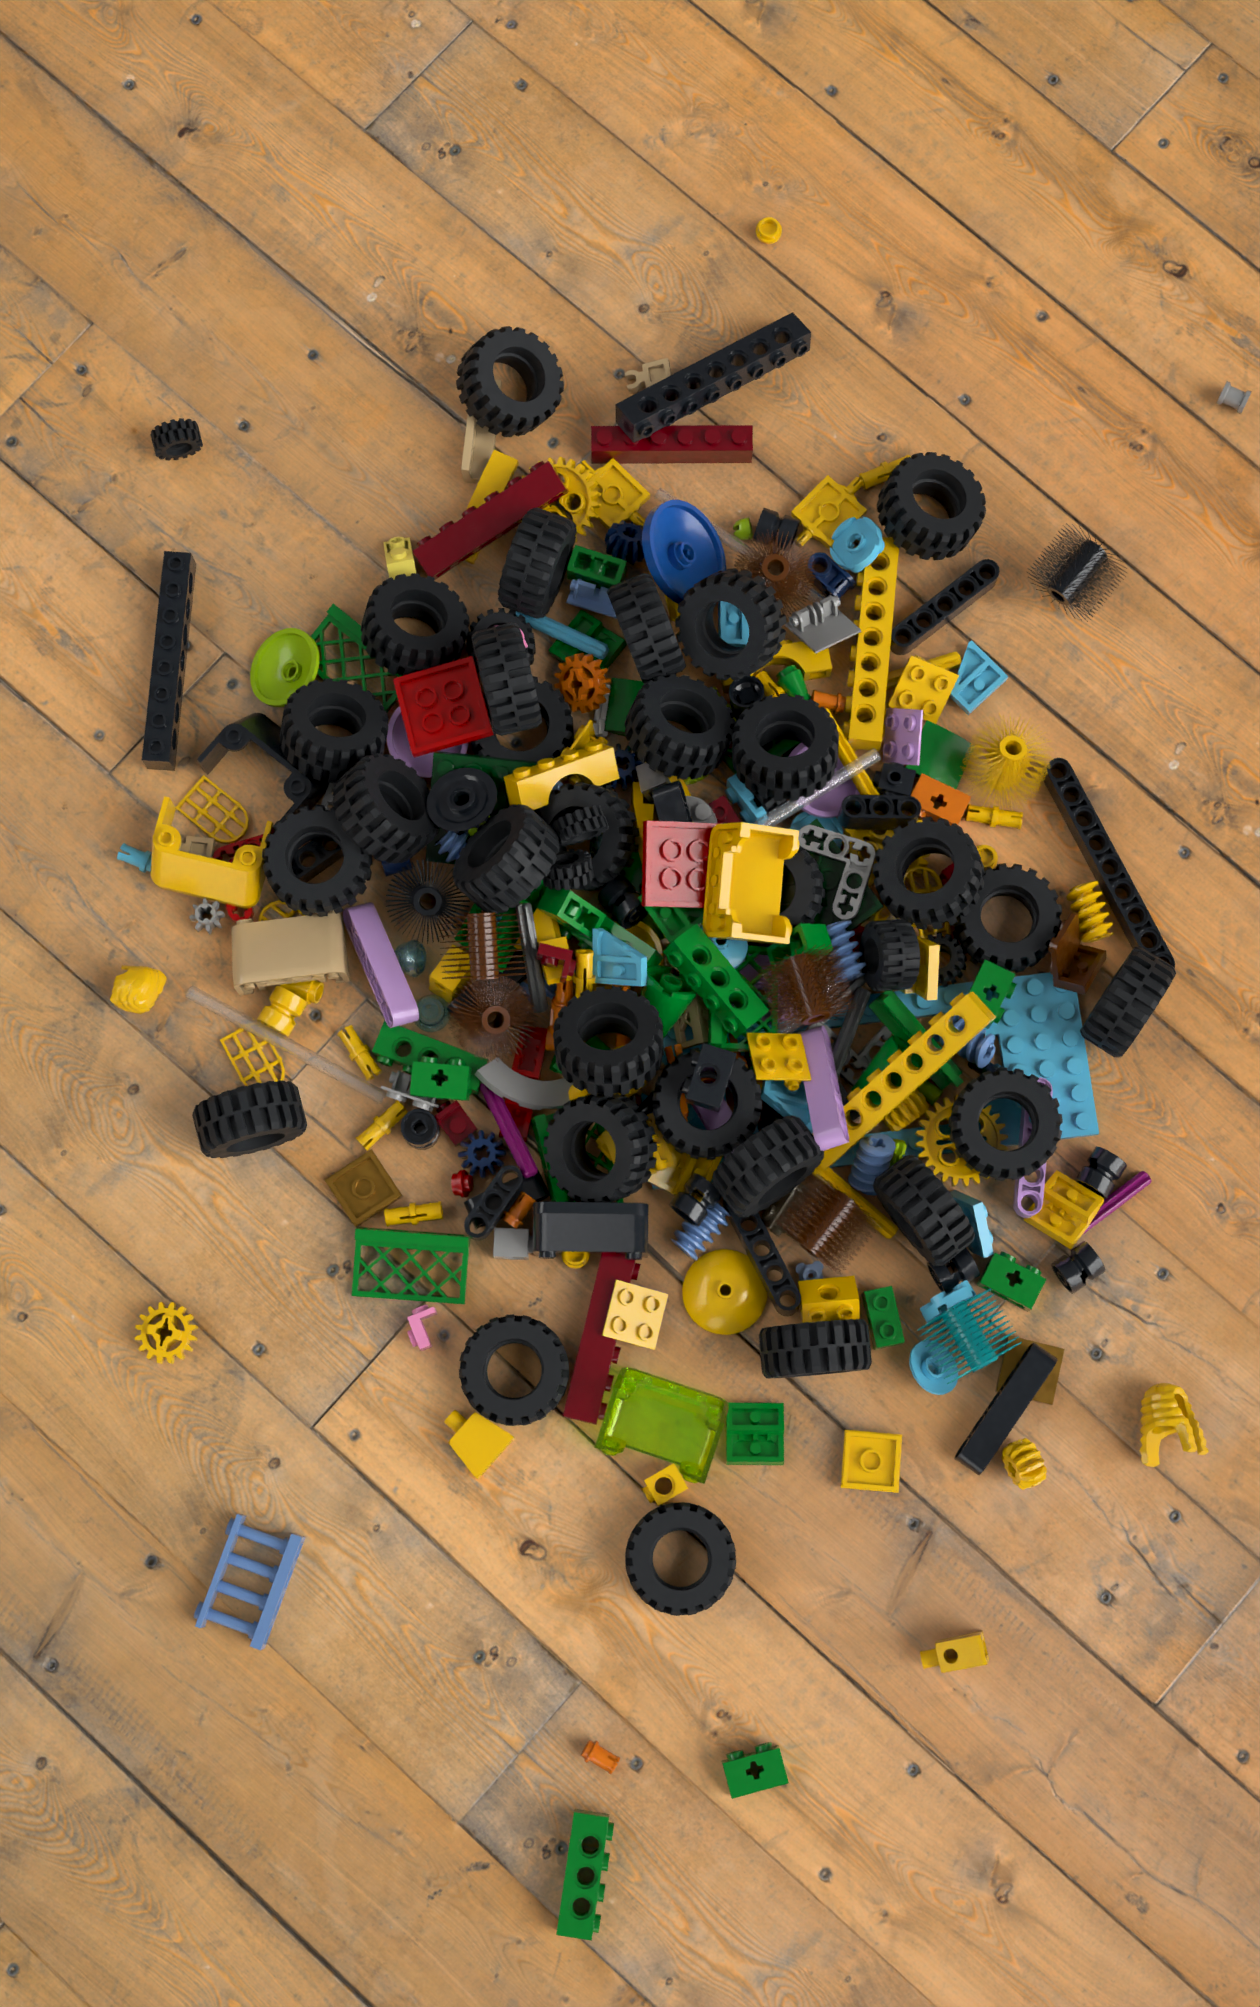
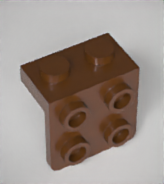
[1049,912,1107,995]

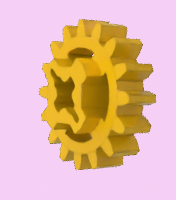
[134,1302,198,1364]

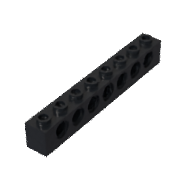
[615,312,811,443]
[142,551,196,771]

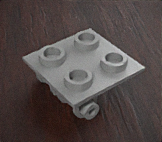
[785,595,861,654]
[381,1071,442,1111]

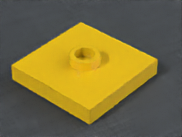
[840,1430,902,1493]

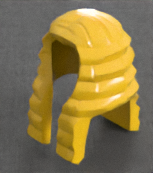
[1139,1383,1209,1467]

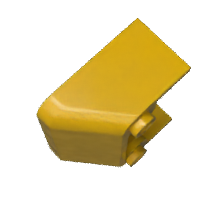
[150,796,275,908]

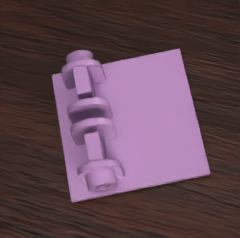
[883,708,923,766]

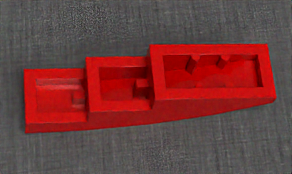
[499,1025,547,1142]

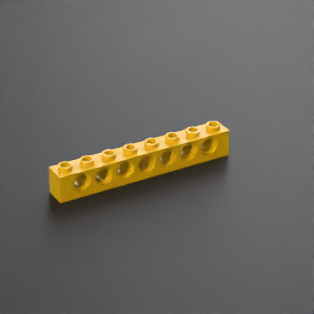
[843,537,899,751]
[812,991,996,1170]

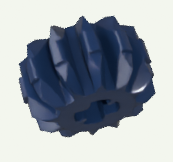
[604,520,645,565]
[611,743,645,791]
[458,1130,506,1179]

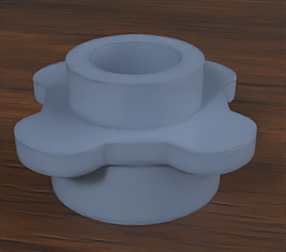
[796,1261,824,1281]

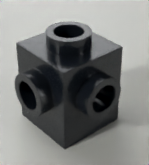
[872,762,916,796]

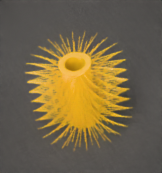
[960,713,1054,813]

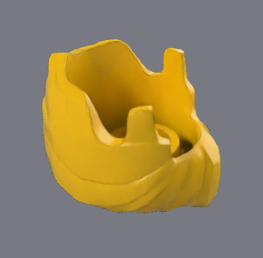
[110,965,167,1014]

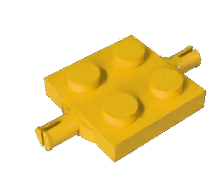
[575,458,650,530]
[791,475,867,550]

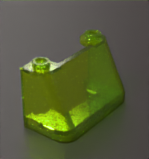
[595,1367,729,1484]

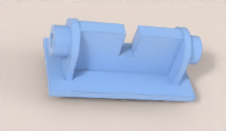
[566,578,617,618]

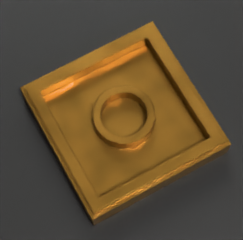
[325,1149,403,1227]
[995,1336,1065,1405]

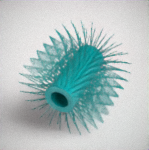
[917,1289,1022,1384]

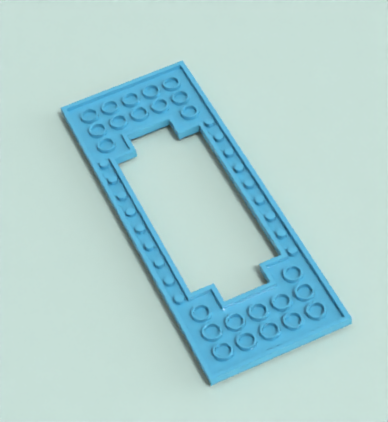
[641,972,1099,1190]

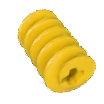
[1066,881,1114,943]

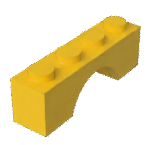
[721,640,832,694]
[504,741,619,810]

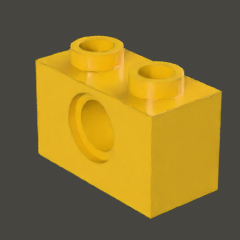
[798,1275,860,1323]

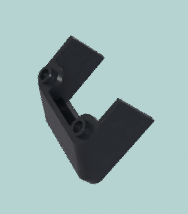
[197,713,329,823]
[533,1202,649,1260]

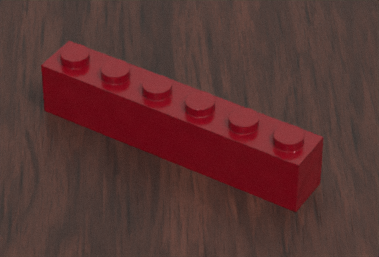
[591,425,753,464]
[413,461,569,580]
[563,1252,641,1425]

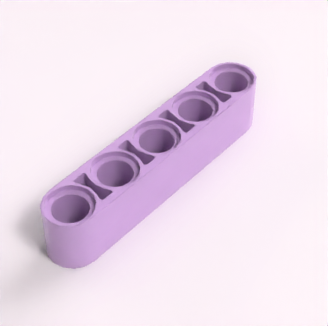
[343,902,419,1028]
[798,1025,849,1151]
[1013,1077,1053,1218]

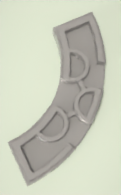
[475,1057,573,1110]

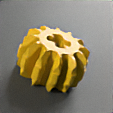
[883,1089,929,1132]
[1002,1438,1047,1490]

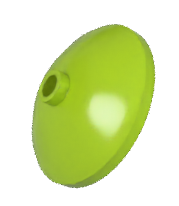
[250,628,319,707]

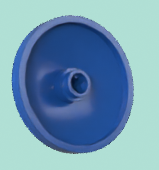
[642,500,726,604]

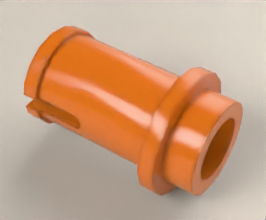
[811,690,846,714]
[503,1191,536,1229]
[581,1740,620,1774]

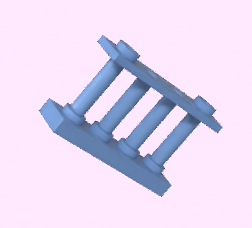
[194,1514,306,1650]

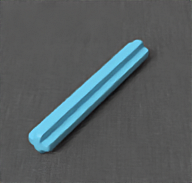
[516,612,609,659]

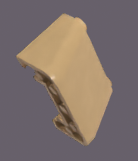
[231,910,350,996]

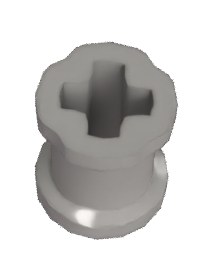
[1216,381,1252,414]

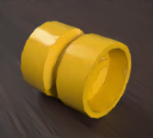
[257,986,308,1037]

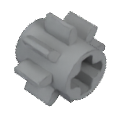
[189,898,225,935]

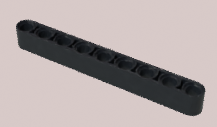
[1043,758,1175,969]

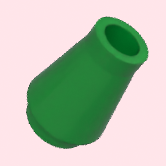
[776,665,811,701]

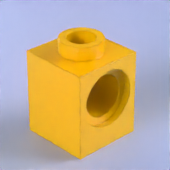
[642,1463,688,1506]

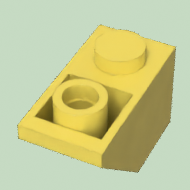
[383,537,417,580]

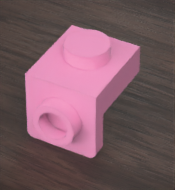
[407,1305,438,1351]

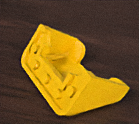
[703,822,799,944]

